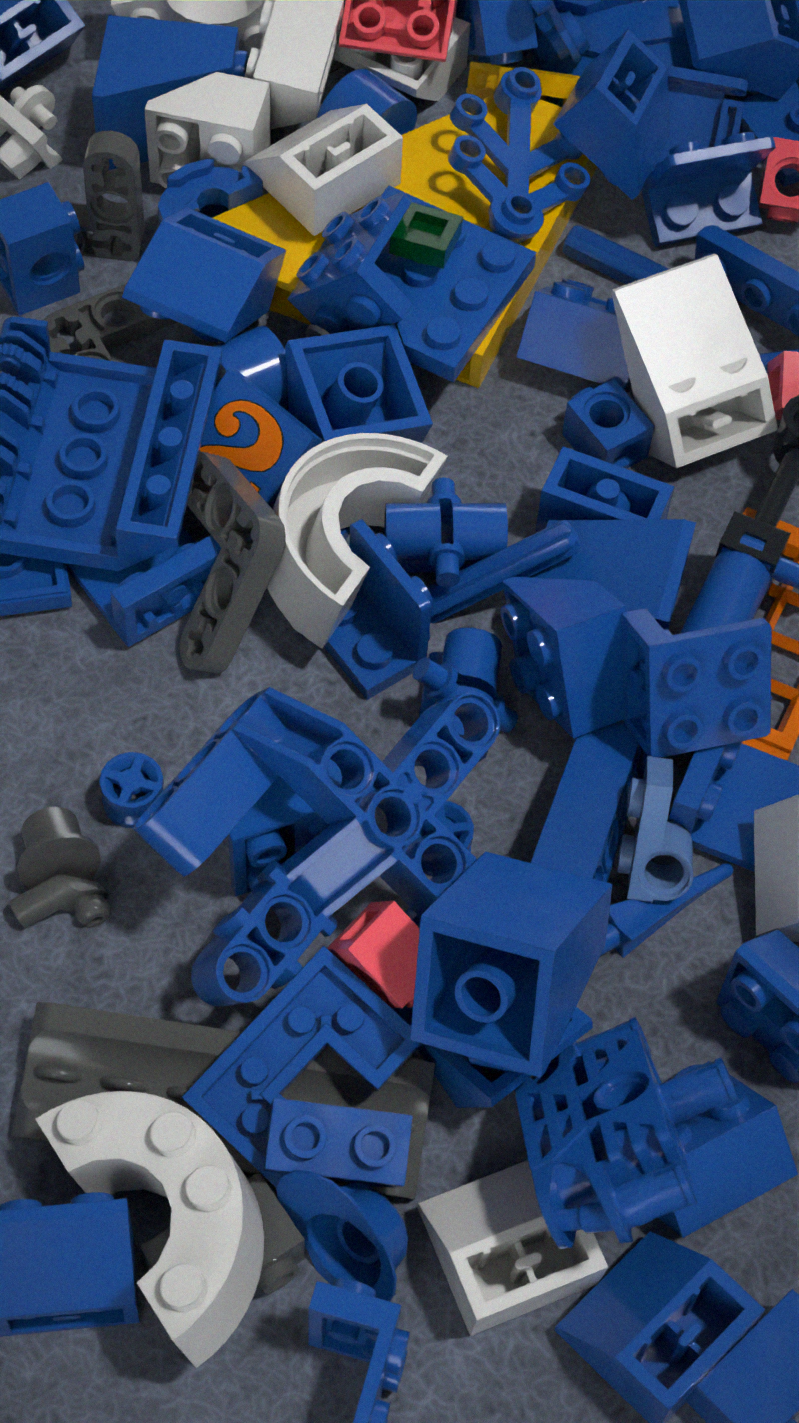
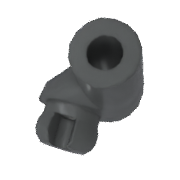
[10,874,111,928]

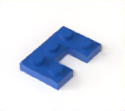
[182,946,422,1187]

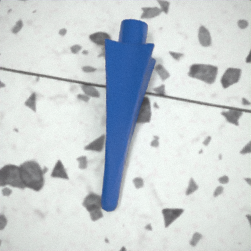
[600,863,734,958]

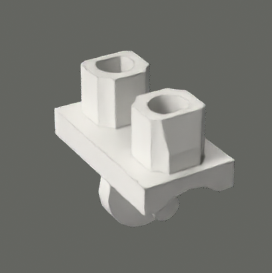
[0,85,63,180]

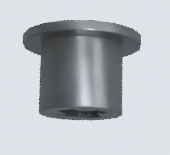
[17,807,102,889]

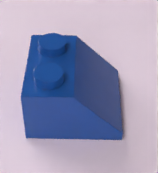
[285,324,433,443]

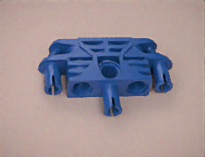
[515,1017,739,1249]

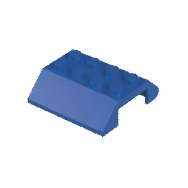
[0,317,222,571]

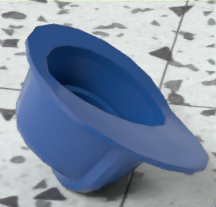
[276,1170,409,1301]

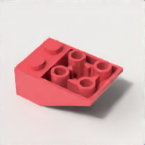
[339,0,458,62]

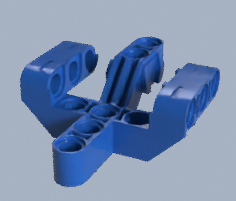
[133,687,500,1020]

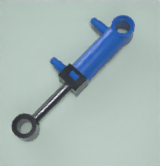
[679,395,799,700]

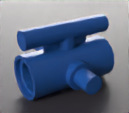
[384,477,508,587]
[413,628,518,766]

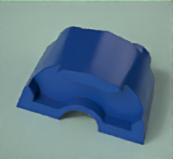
[158,159,263,225]

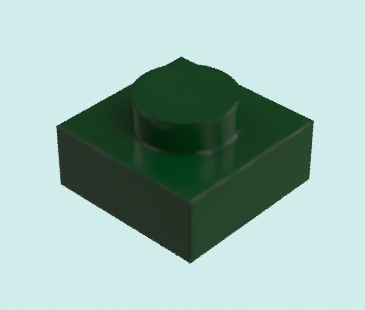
[389,202,463,269]

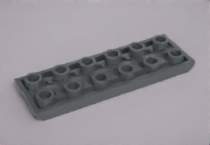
[11,1002,435,1200]

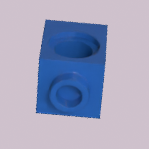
[562,378,655,469]

